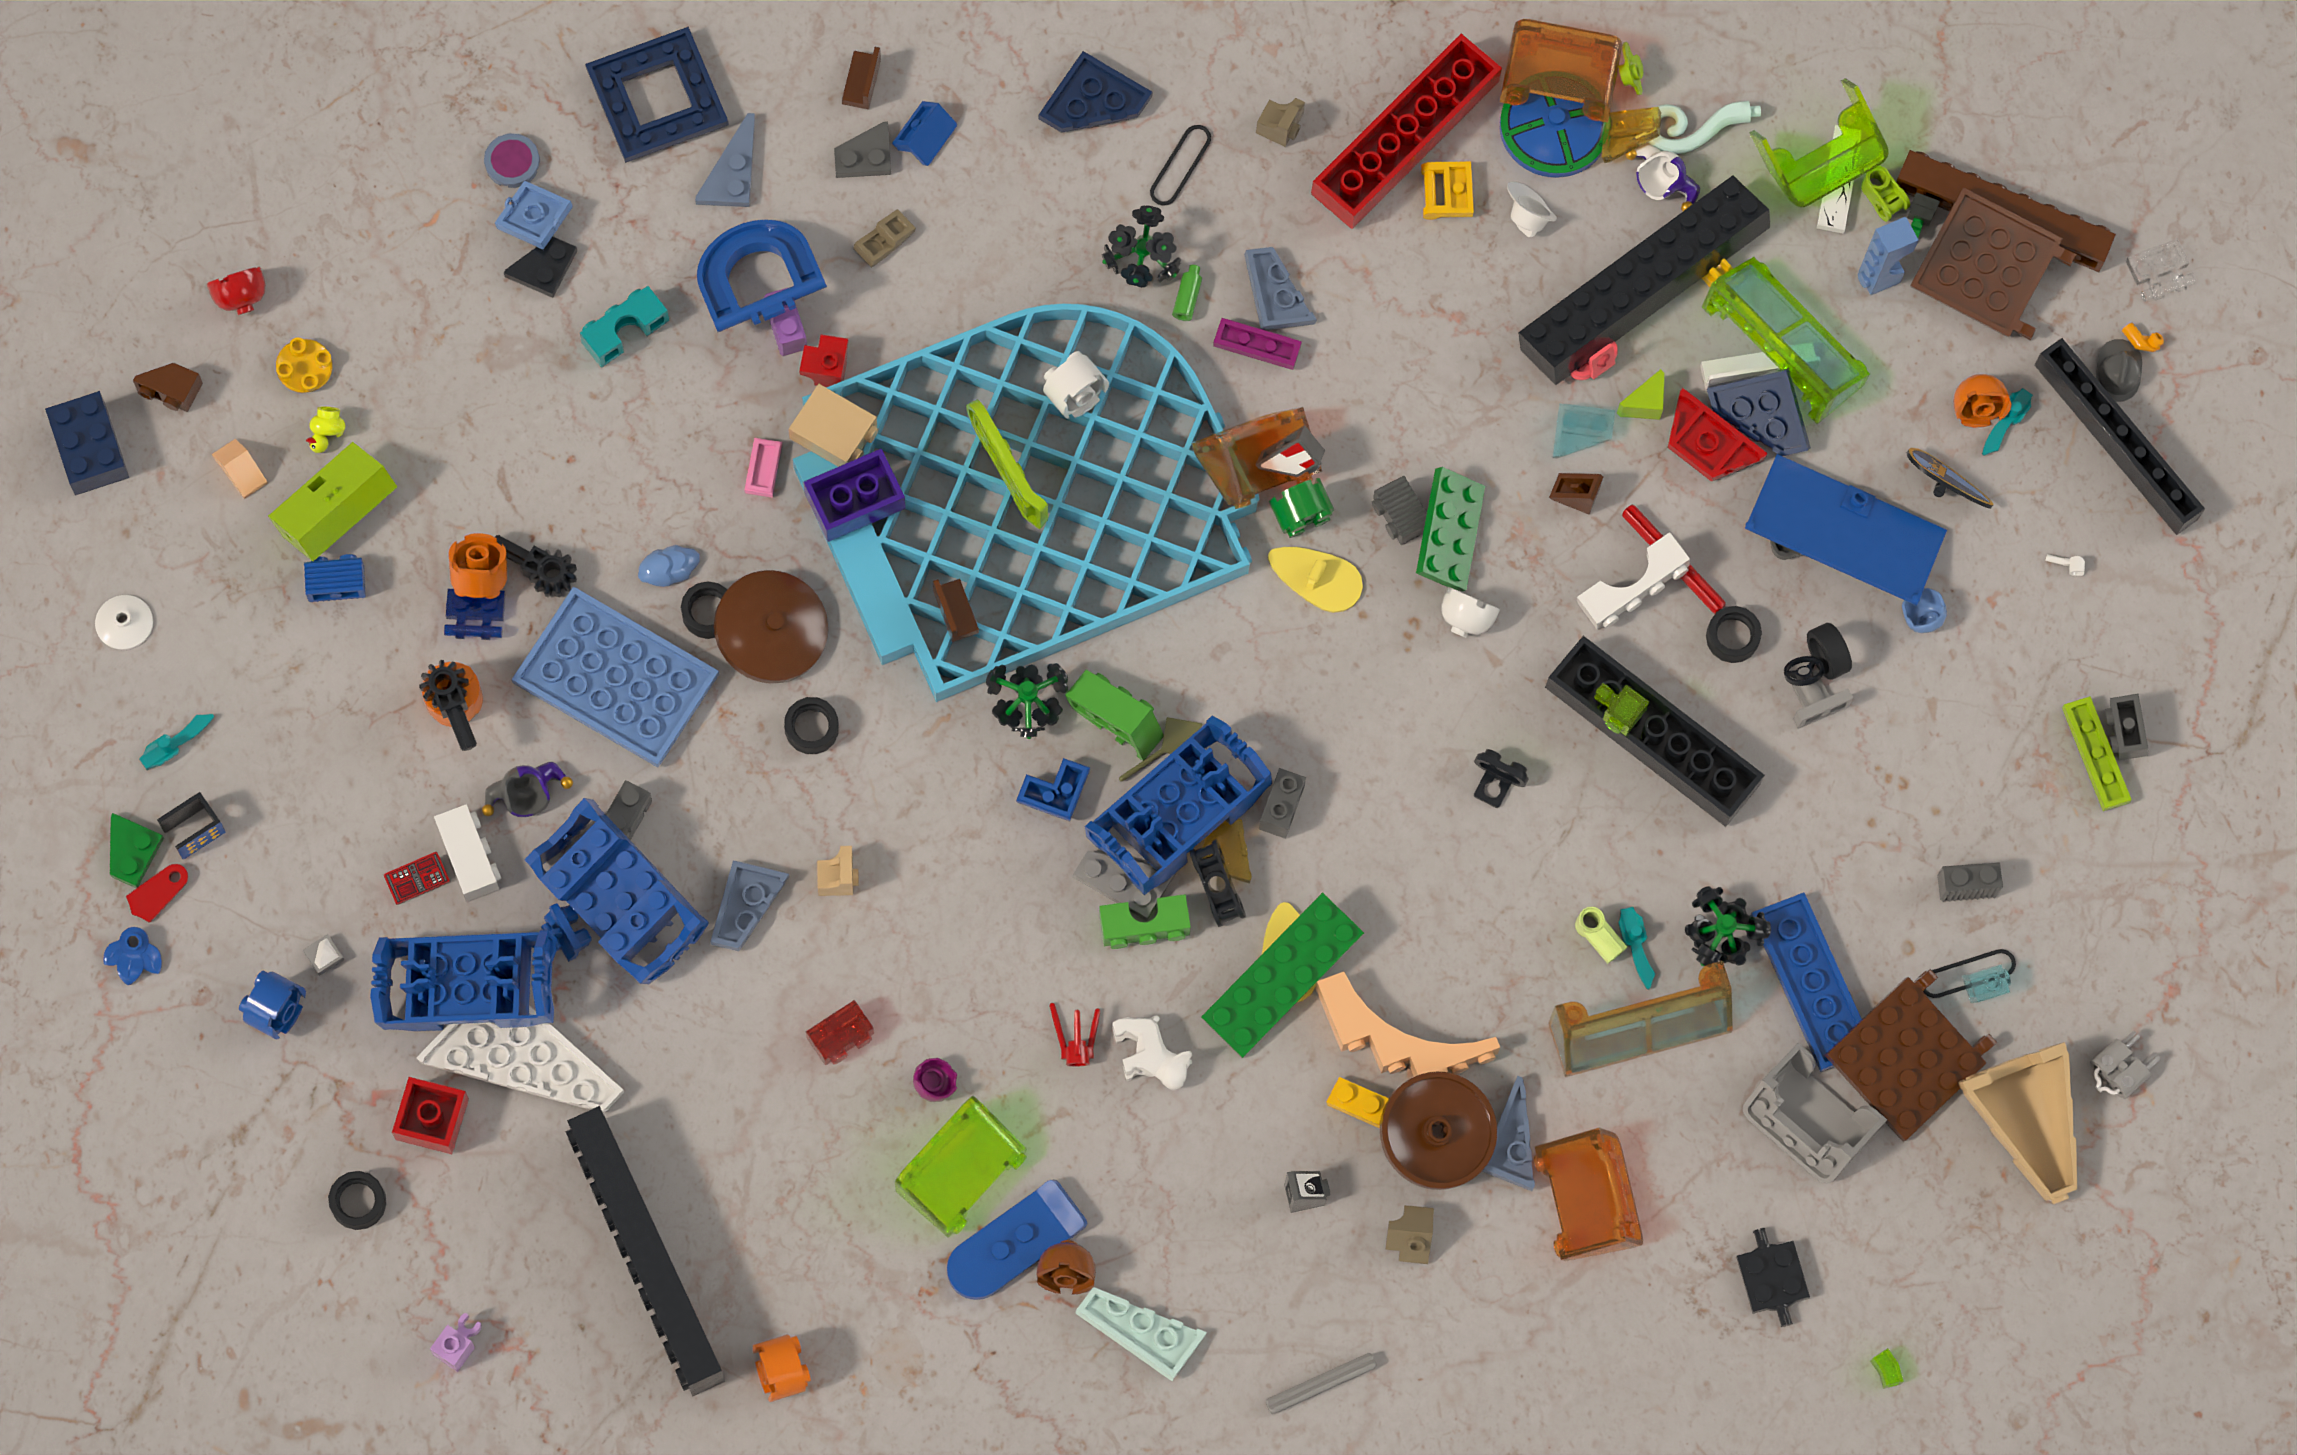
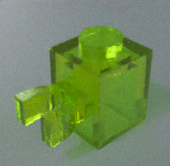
[1594,683,1649,736]

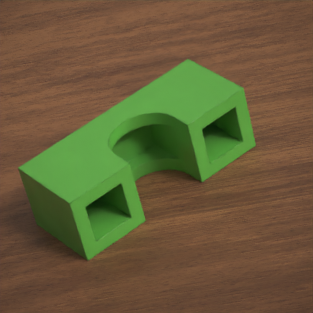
[1099,894,1191,949]

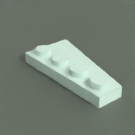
[1075,1287,1207,1381]

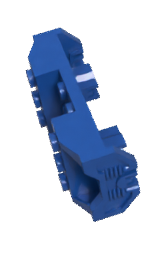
[1084,715,1272,895]
[524,798,709,984]
[370,930,557,1032]

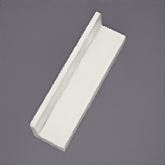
[1700,344,1819,391]

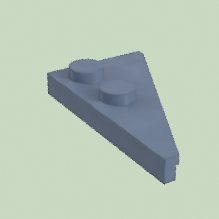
[695,113,755,207]
[1482,1076,1535,1191]

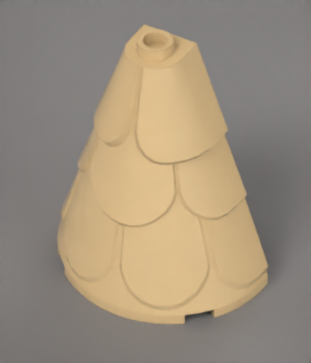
[1958,1042,2077,1204]

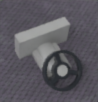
[1784,656,1853,729]

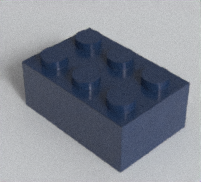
[45,391,130,496]

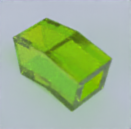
[1870,1348,1904,1389]

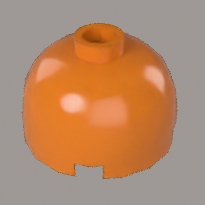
[1953,374,2011,428]

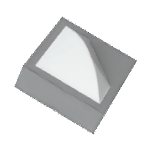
[303,934,344,976]

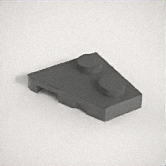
[834,121,891,178]

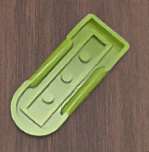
[966,399,1048,529]

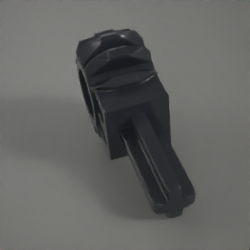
[495,535,577,598]
[419,660,477,751]

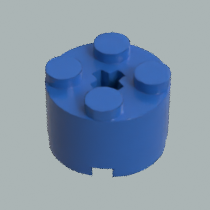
[239,970,306,1040]

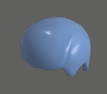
[1902,588,1947,633]

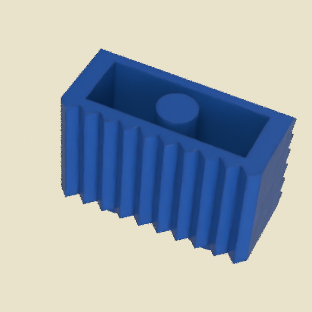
[304,554,366,602]

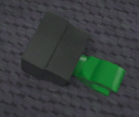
[1907,192,1940,238]

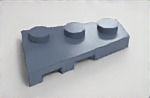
[710,860,790,951]

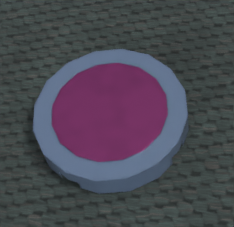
[484,133,540,188]

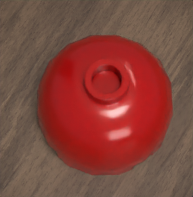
[207,266,266,315]

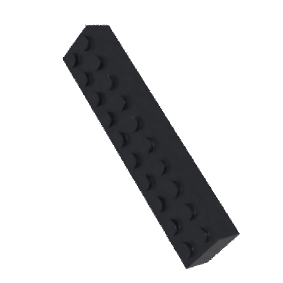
[1518,175,1770,385]
[565,1106,725,1397]

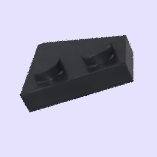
[504,236,577,298]

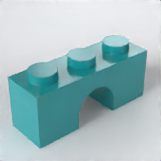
[580,286,669,368]

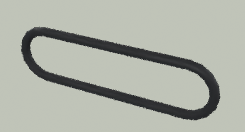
[1150,125,1211,206]
[1923,949,2016,998]

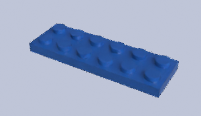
[1750,892,1862,1072]

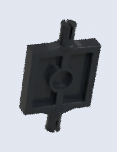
[1736,1228,1810,1327]

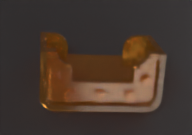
[1499,19,1622,123]
[1191,407,1322,509]
[1534,1128,1643,1261]

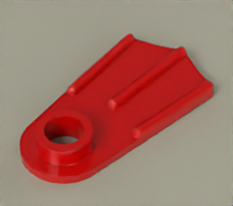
[126,864,188,923]

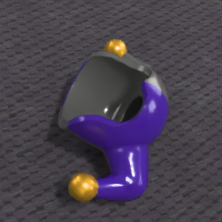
[482,762,573,817]

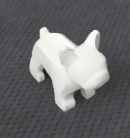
[1112,1015,1192,1090]

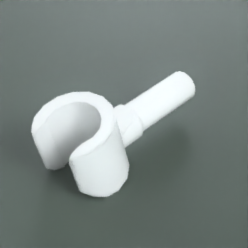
[2045,554,2085,576]

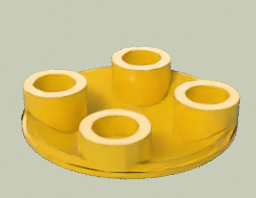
[276,337,333,393]

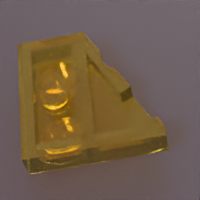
[1602,107,1661,163]
[1202,819,1252,884]

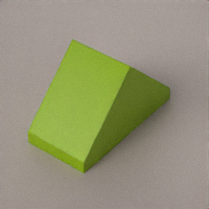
[1617,369,1665,420]

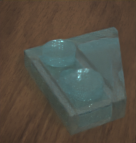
[1552,403,1615,458]

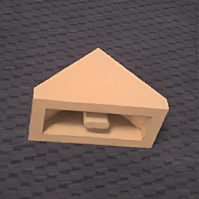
[212,439,268,499]

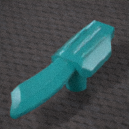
[1982,388,2033,456]
[139,714,214,770]
[1618,907,1655,990]

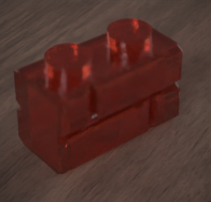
[805,1000,874,1066]

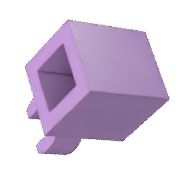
[430,1313,482,1372]

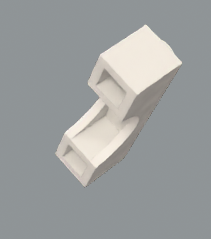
[1577,532,1690,630]

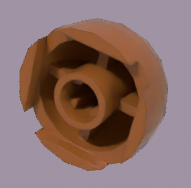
[1036,1240,1096,1295]

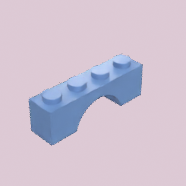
[1858,216,1919,295]

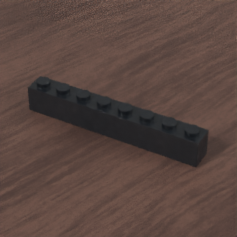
[2034,338,2205,535]

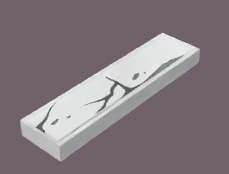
[1816,125,1863,234]

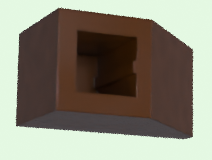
[133,363,203,412]

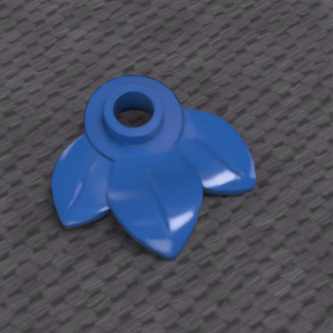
[103,927,162,985]

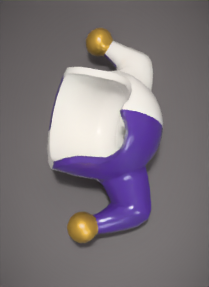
[1625,145,1701,211]

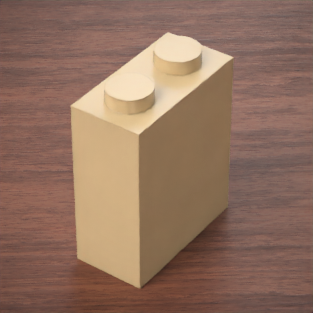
[789,384,879,467]

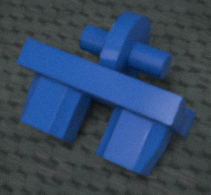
[541,903,592,962]

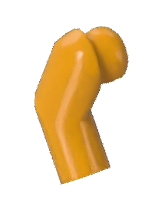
[2122,322,2164,352]

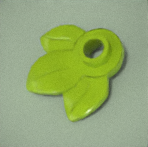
[1619,41,1644,95]

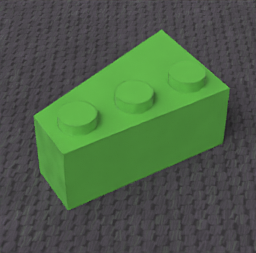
[1065,669,1164,761]

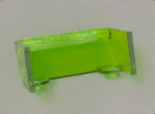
[1749,78,1889,207]

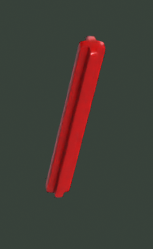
[1622,504,1726,614]

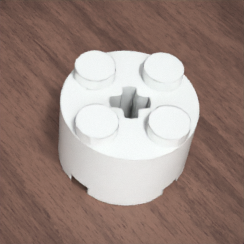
[1043,351,1109,419]

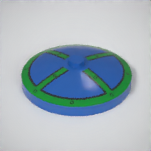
[1500,72,1610,178]

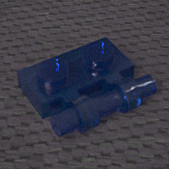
[444,589,506,640]

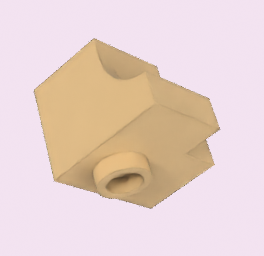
[817,846,859,896]

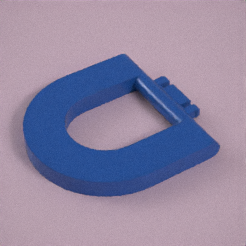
[697,220,827,332]

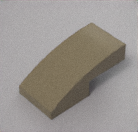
[853,209,916,268]

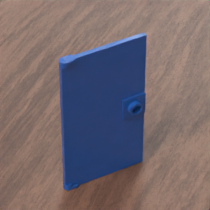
[1745,454,1947,606]

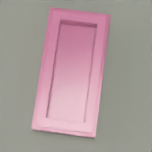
[745,438,783,498]

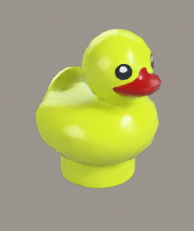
[306,406,346,453]

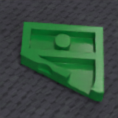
[110,813,164,888]

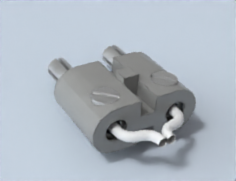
[2090,1031,2160,1099]

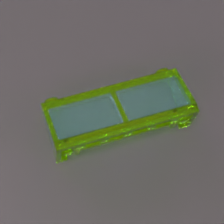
[1702,257,1870,424]

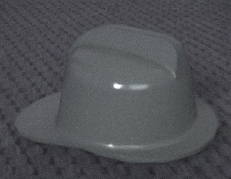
[2096,339,2142,402]

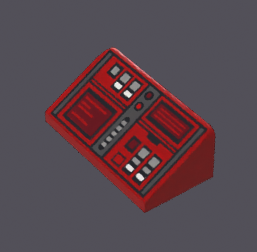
[384,852,450,905]

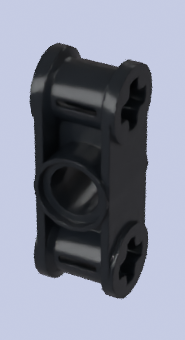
[1189,839,1246,927]

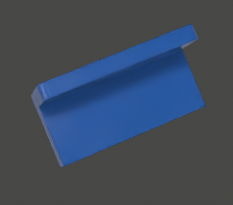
[892,101,957,166]

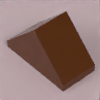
[1549,473,1604,515]

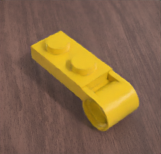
[1326,1077,1389,1128]

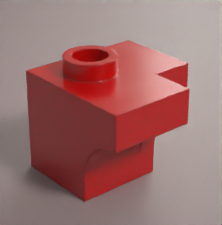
[799,334,849,387]

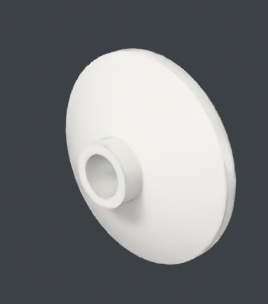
[95,595,153,650]

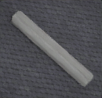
[1266,1353,1376,1414]

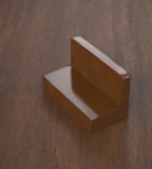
[842,47,881,110]
[933,579,979,642]

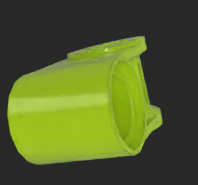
[1861,166,1911,222]

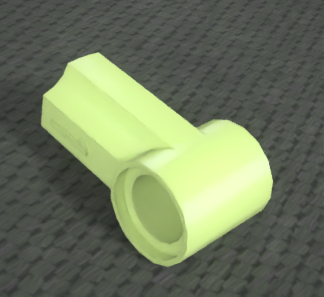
[1575,907,1627,964]

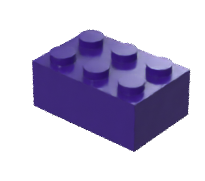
[803,448,906,542]

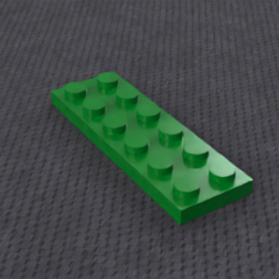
[1201,892,1364,1058]

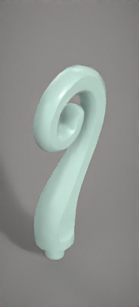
[1642,101,1761,154]

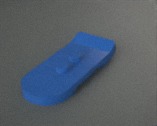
[947,1179,1088,1300]

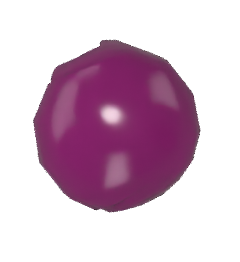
[913,1058,957,1102]

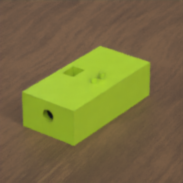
[268,442,397,562]

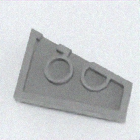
[1073,851,1177,921]

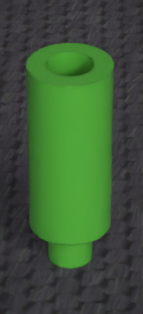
[1172,265,1202,321]

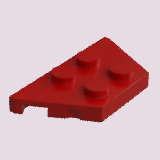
[1667,388,1768,482]

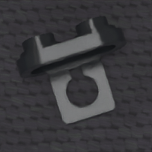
[1474,749,1529,808]

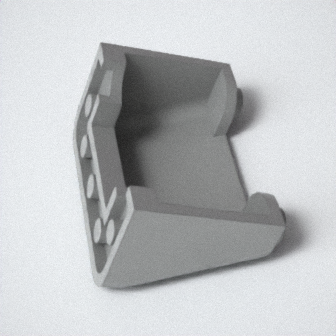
[1743,1043,1887,1183]

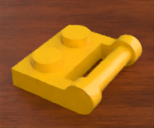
[1421,161,1474,220]

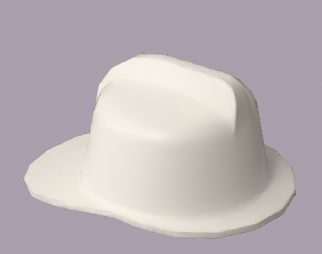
[1507,182,1557,237]

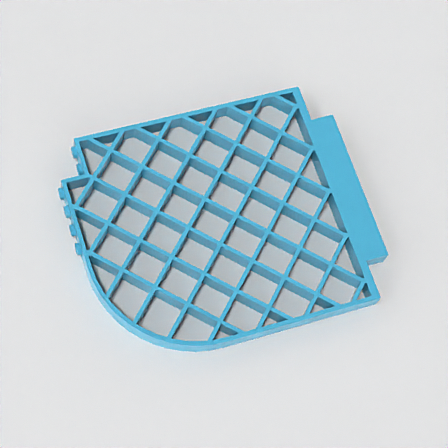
[793,304,1260,702]

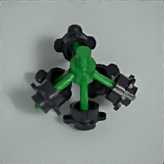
[1685,886,1771,968]

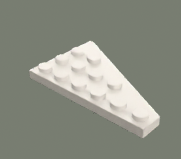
[417,1006,624,1114]

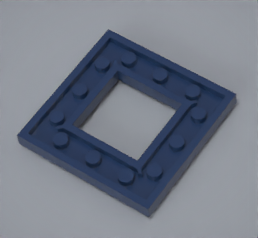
[585,26,729,163]

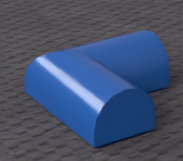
[1016,758,1090,822]

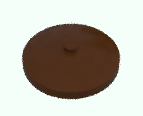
[714,570,828,683]
[1380,1071,1497,1190]

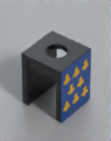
[157,792,226,860]

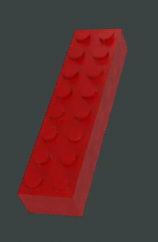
[1311,33,1502,229]

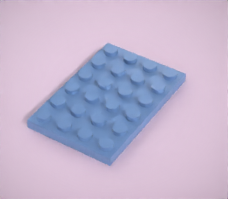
[512,586,719,768]

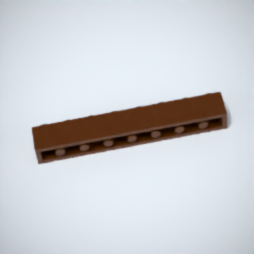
[1896,150,2116,272]

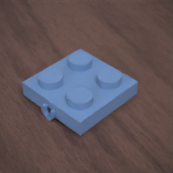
[495,180,573,249]

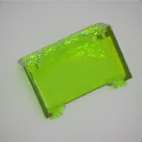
[895,1096,1027,1237]

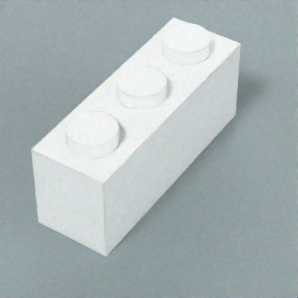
[434,804,501,902]

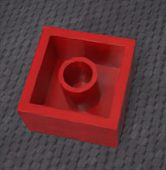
[392,1077,469,1154]

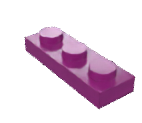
[1213,318,1302,370]

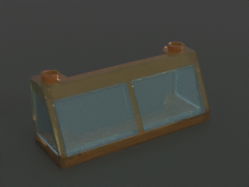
[1548,961,1733,1077]

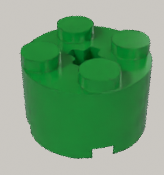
[1269,478,1334,538]

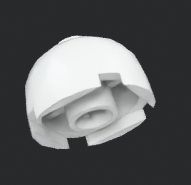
[1441,587,1500,638]

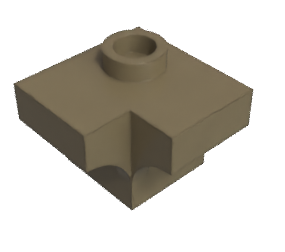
[1256,98,1305,147]
[1385,1205,1434,1264]

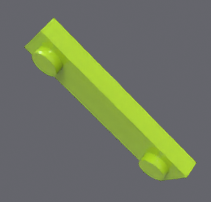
[2062,696,2132,812]

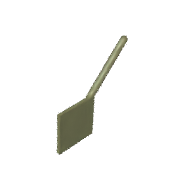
[1119,717,1202,782]

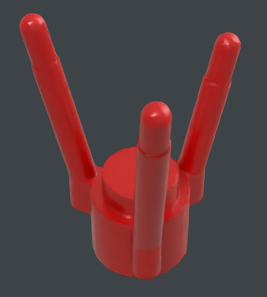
[1049,1003,1100,1067]

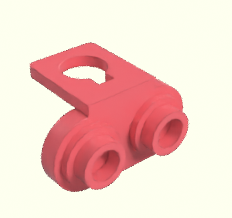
[1571,341,1618,380]

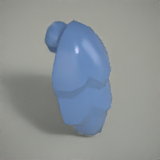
[638,545,700,587]

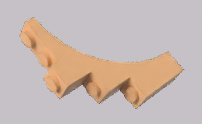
[1315,971,1500,1077]

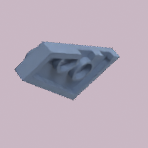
[1244,247,1317,330]

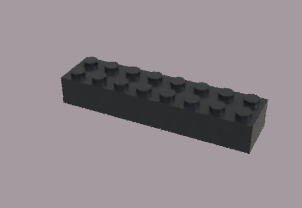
[1545,635,1765,827]

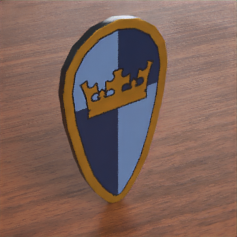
[1906,448,1994,509]

